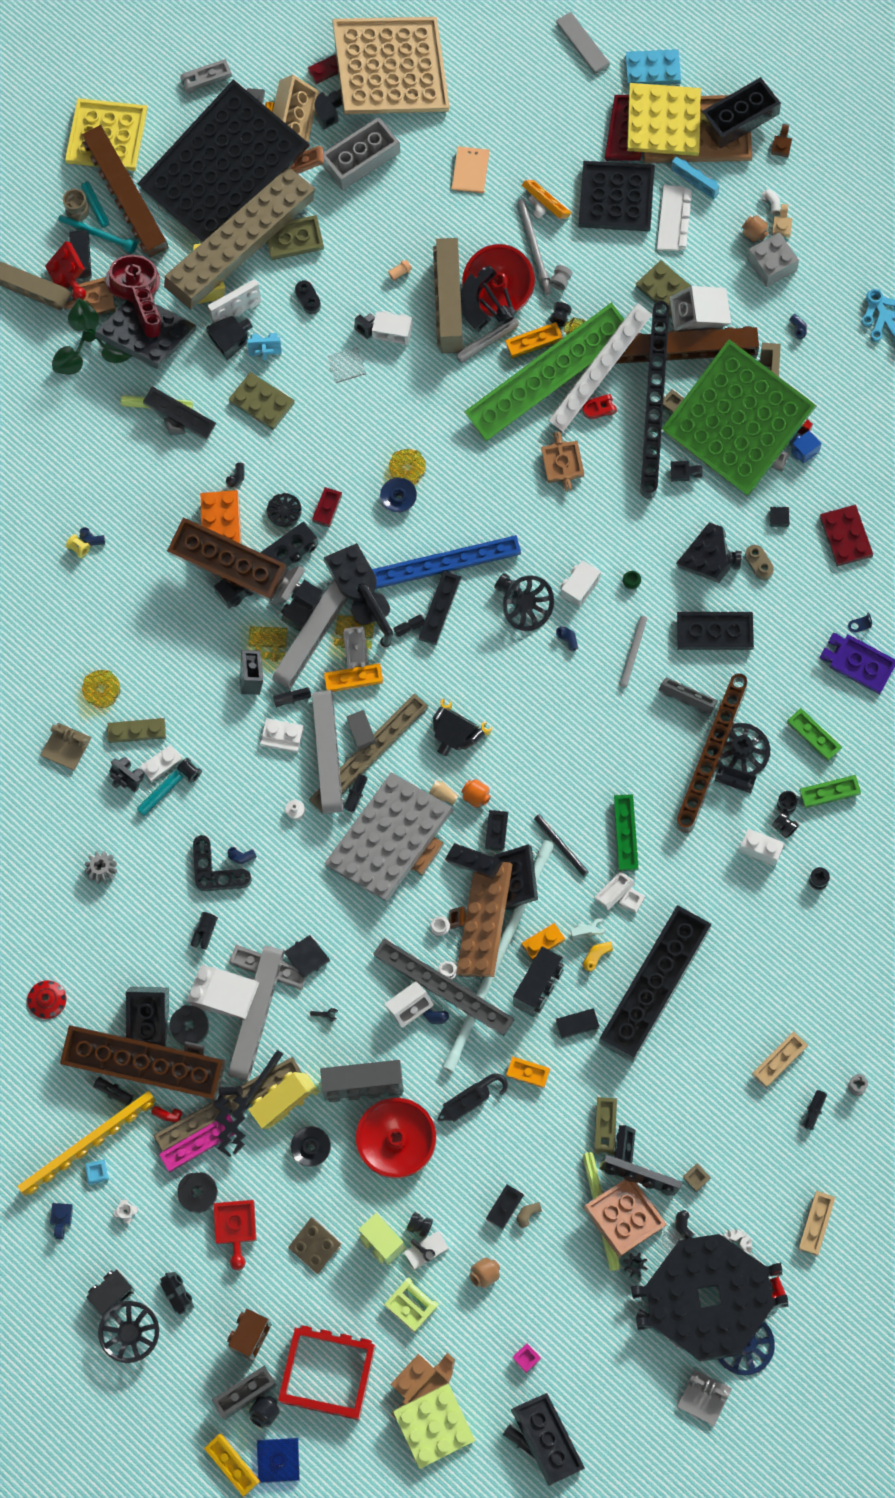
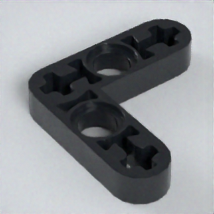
[193,835,252,891]

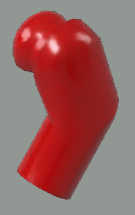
[769,1276,786,1298]

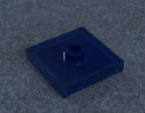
[257,1438,300,1483]

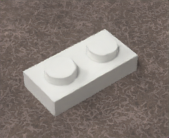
[140,745,182,783]

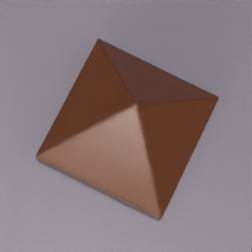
[449,906,466,929]

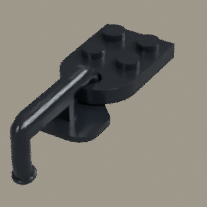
[323,543,393,648]

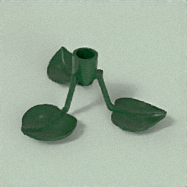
[52,298,132,375]

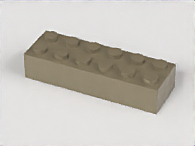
[433,238,463,354]

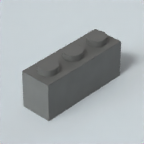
[212,1365,277,1420]

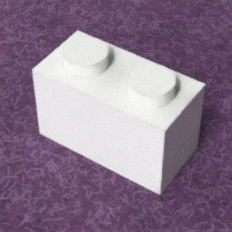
[372,311,413,345]
[560,560,601,608]
[740,828,784,867]
[384,981,434,1028]

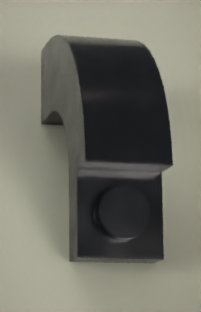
[461,265,497,333]

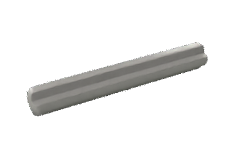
[456,318,519,363]

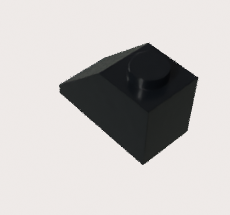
[240,650,263,695]

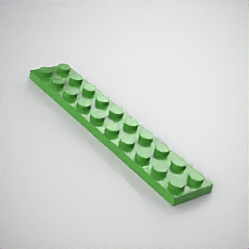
[464,302,624,441]

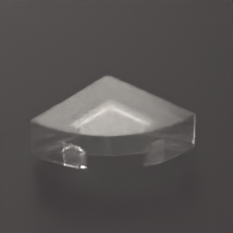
[661,1227,682,1254]

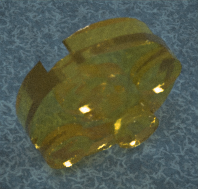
[389,449,426,485]
[82,670,121,708]

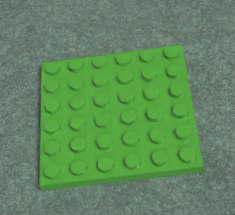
[662,339,817,496]

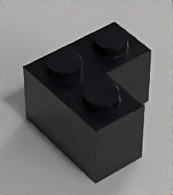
[281,579,324,632]

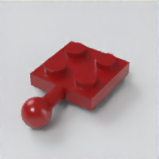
[45,241,86,301]
[214,1200,257,1271]

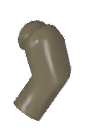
[517,1202,542,1228]

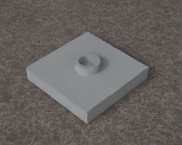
[269,566,305,605]

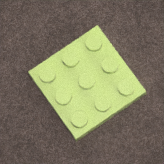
[392,1383,475,1469]

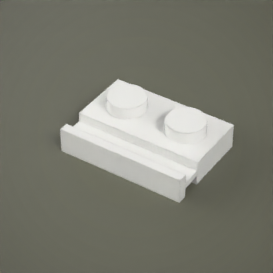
[260,718,304,753]

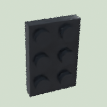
[494,844,538,910]

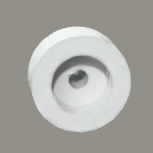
[285,800,305,820]

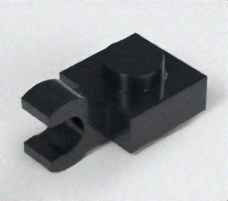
[671,461,703,482]

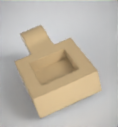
[772,204,792,238]

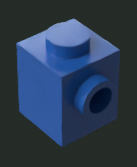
[791,430,822,464]

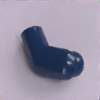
[789,314,807,339]
[79,527,105,546]
[227,847,257,864]
[422,1009,449,1024]

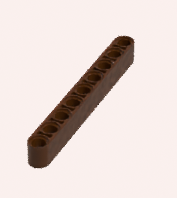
[677,673,748,833]

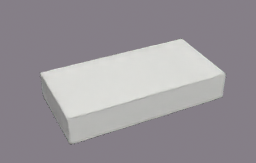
[594,871,635,911]
[404,1231,449,1270]

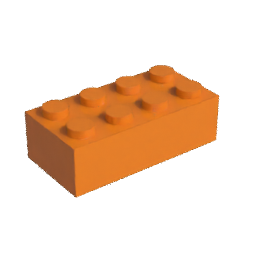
[200,490,242,544]

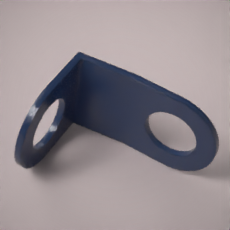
[848,613,872,632]

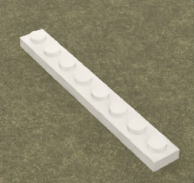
[548,303,652,432]

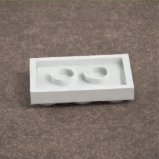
[208,279,262,324]

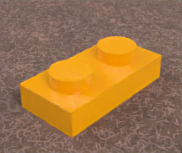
[521,923,565,961]
[506,1056,550,1088]

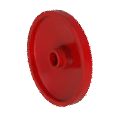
[462,244,535,317]
[356,1098,437,1179]

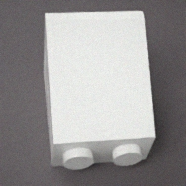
[670,286,731,332]

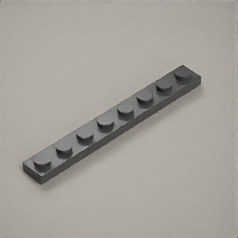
[373,938,515,1036]

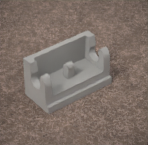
[343,626,369,669]

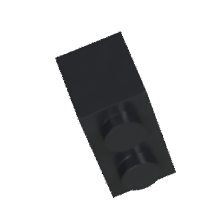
[86,1269,135,1316]

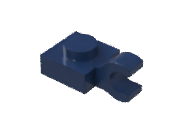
[50,1203,73,1239]

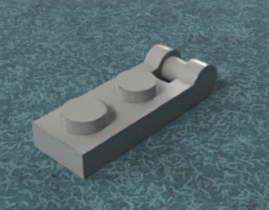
[180,59,232,93]

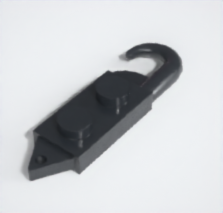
[437,1073,508,1122]

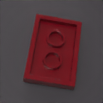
[820,504,873,567]

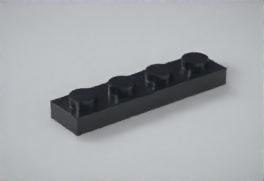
[143,386,216,440]
[419,571,461,646]
[599,1154,682,1196]

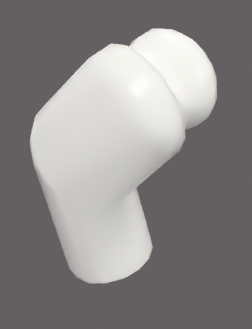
[528,195,546,219]

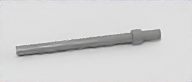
[518,199,552,295]

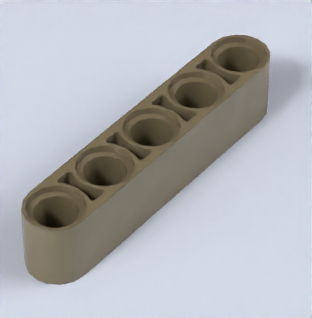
[0,261,71,310]

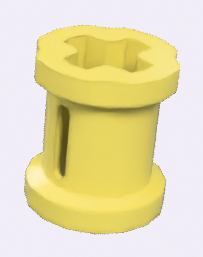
[65,534,90,558]

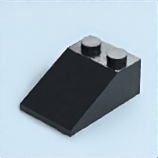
[126,986,169,1046]

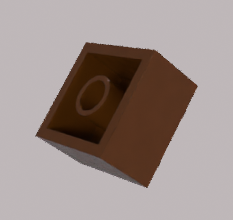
[227,1308,272,1362]

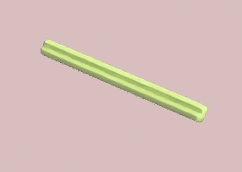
[583,1152,621,1271]

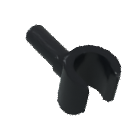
[310,1008,338,1022]
[410,1239,436,1262]

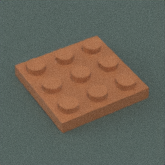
[583,1180,667,1257]

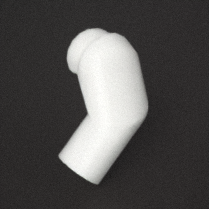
[761,189,780,215]

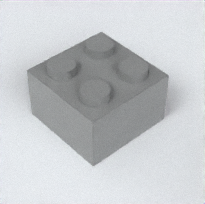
[747,232,799,287]

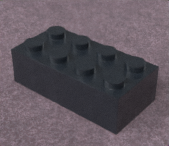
[700,77,781,149]

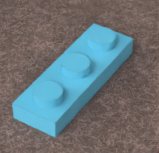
[671,157,720,199]

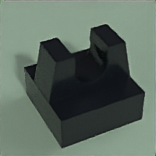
[354,313,375,339]

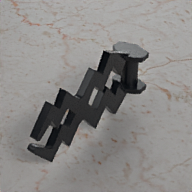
[213,1085,248,1157]

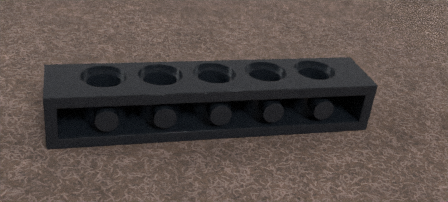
[214,521,318,609]

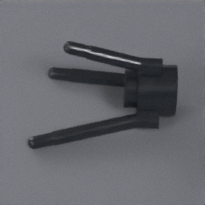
[479,283,516,325]

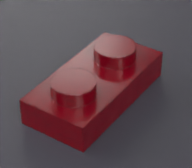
[307,54,339,84]
[312,487,342,528]

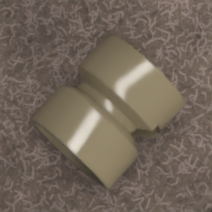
[63,188,89,221]

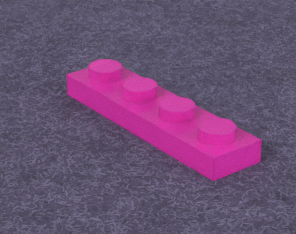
[159,1115,235,1173]

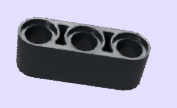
[69,230,92,279]

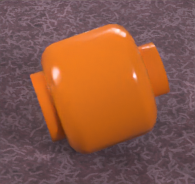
[461,779,491,808]

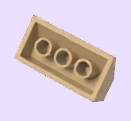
[273,75,319,151]

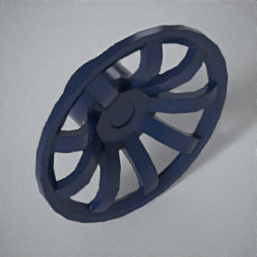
[718,1321,775,1375]

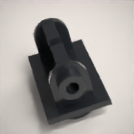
[715,764,757,793]
[160,1272,194,1315]

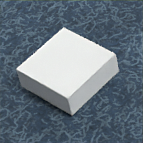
[619,888,645,914]

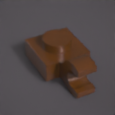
[771,123,792,158]

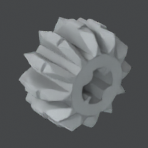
[85,851,117,884]

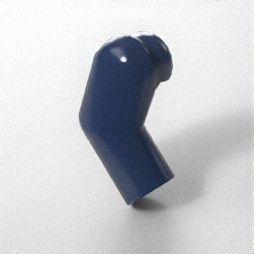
[556,626,578,651]

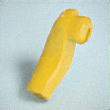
[583,942,613,972]

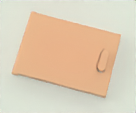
[451,146,490,193]

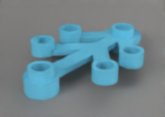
[862,289,895,344]

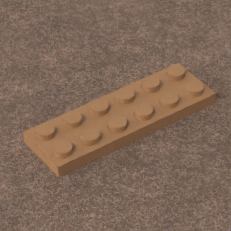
[456,862,512,977]

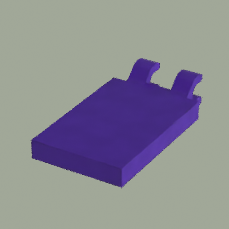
[819,632,895,695]

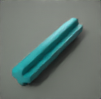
[81,181,110,228]
[137,770,183,816]

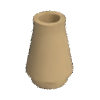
[429,780,458,805]

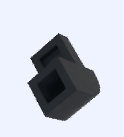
[314,89,343,130]

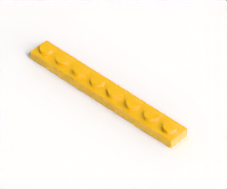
[17,1091,156,1196]

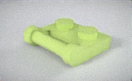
[384,1277,439,1332]

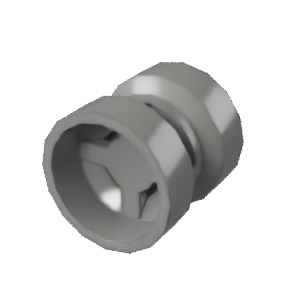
[549,265,573,290]

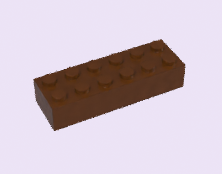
[167,517,287,601]

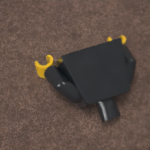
[432,699,492,757]

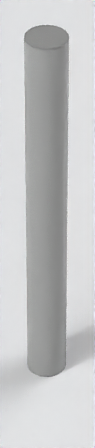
[620,616,647,687]

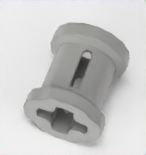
[848,1074,868,1096]

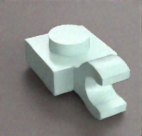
[571,919,605,941]

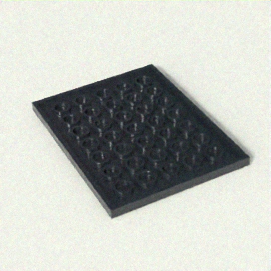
[137,79,310,242]

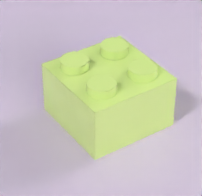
[358,1213,405,1266]

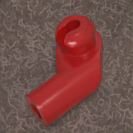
[151,1106,182,1123]

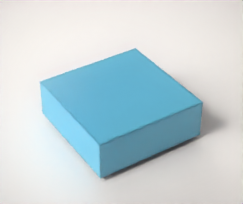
[85,1160,109,1185]

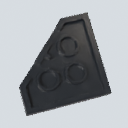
[676,522,730,583]

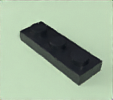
[445,843,502,879]

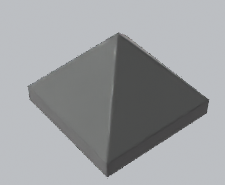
[164,418,186,435]
[184,1041,205,1055]

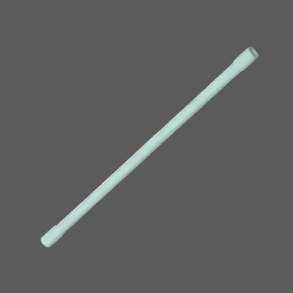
[443,840,554,1073]

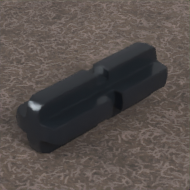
[393,615,425,637]

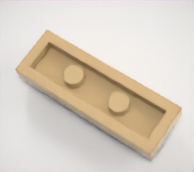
[752,1032,808,1088]
[798,1191,836,1256]

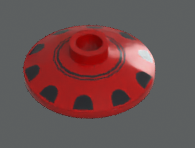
[27,980,67,1019]

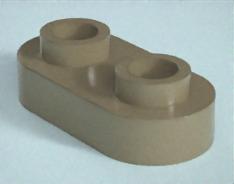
[745,545,774,580]

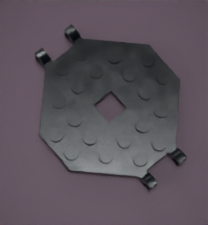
[631,1234,789,1362]

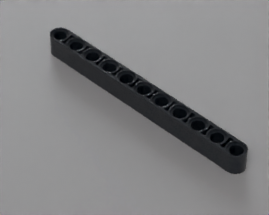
[640,301,670,499]

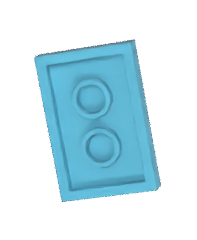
[626,49,681,86]

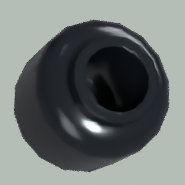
[249,1396,280,1428]

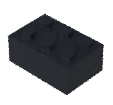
[513,946,564,1017]

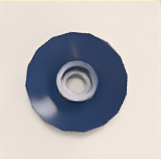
[380,477,417,513]

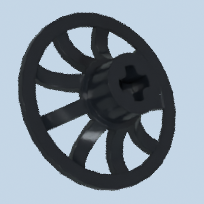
[503,575,554,631]
[713,723,771,775]
[98,1301,160,1363]

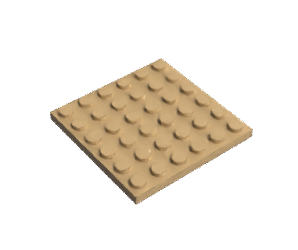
[332,17,450,114]

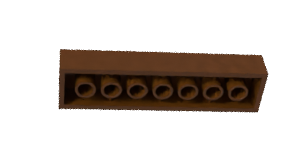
[60,1025,226,1099]

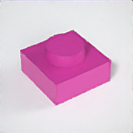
[512,1343,541,1373]

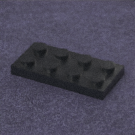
[677,612,754,650]
[511,1393,585,1486]

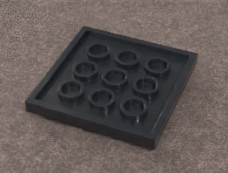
[578,161,655,232]
[95,300,196,369]

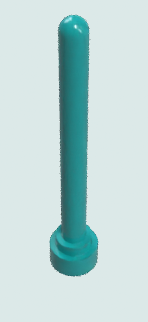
[58,215,137,254]

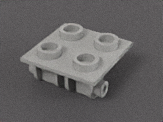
[677,1370,732,1426]

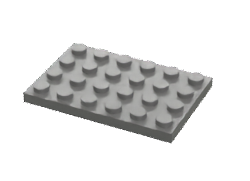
[324,772,454,902]

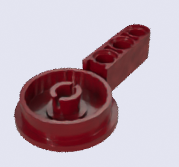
[106,255,161,338]

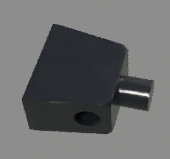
[206,316,253,360]

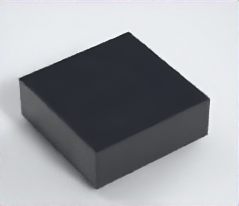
[770,507,790,527]

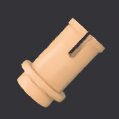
[388,260,412,281]

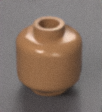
[741,215,769,243]
[469,1257,500,1288]

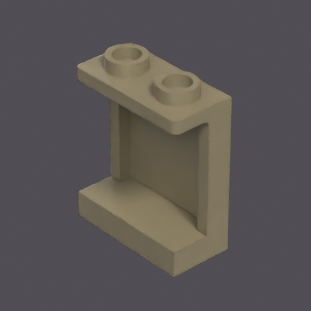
[759,343,781,376]

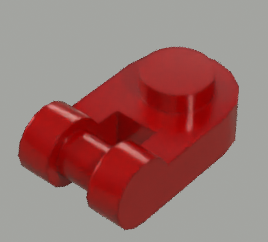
[583,394,617,419]

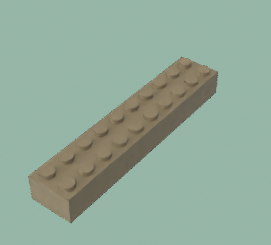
[164,167,315,310]

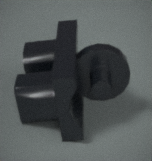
[109,757,145,793]

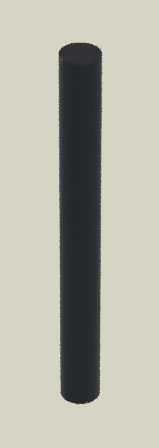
[534,814,589,877]
[232,1050,283,1119]

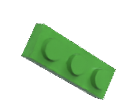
[787,708,842,762]
[799,775,861,809]

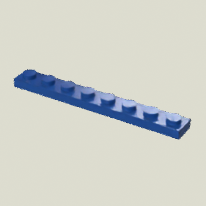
[372,535,521,589]

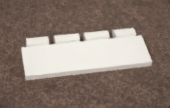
[657,185,692,251]

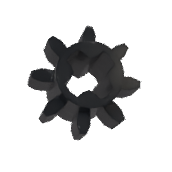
[623,1252,648,1278]

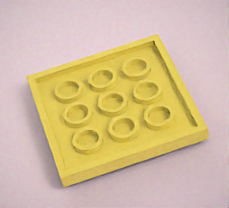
[627,83,701,156]
[65,98,148,171]

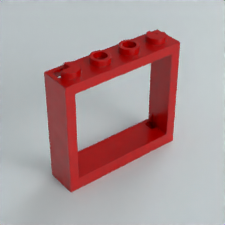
[278,1325,376,1421]

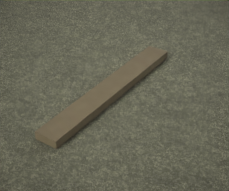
[309,693,428,814]
[153,1057,302,1152]

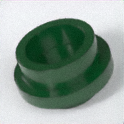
[622,571,641,589]

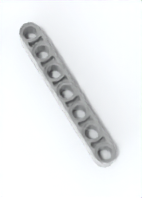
[272,579,348,689]
[312,690,343,814]
[228,945,284,1081]

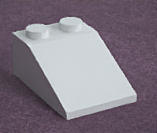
[187,965,259,1019]

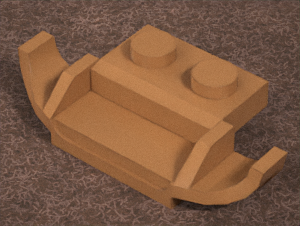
[390,1352,455,1417]

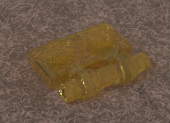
[334,615,375,649]
[248,626,288,662]

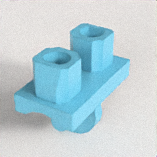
[247,333,282,360]

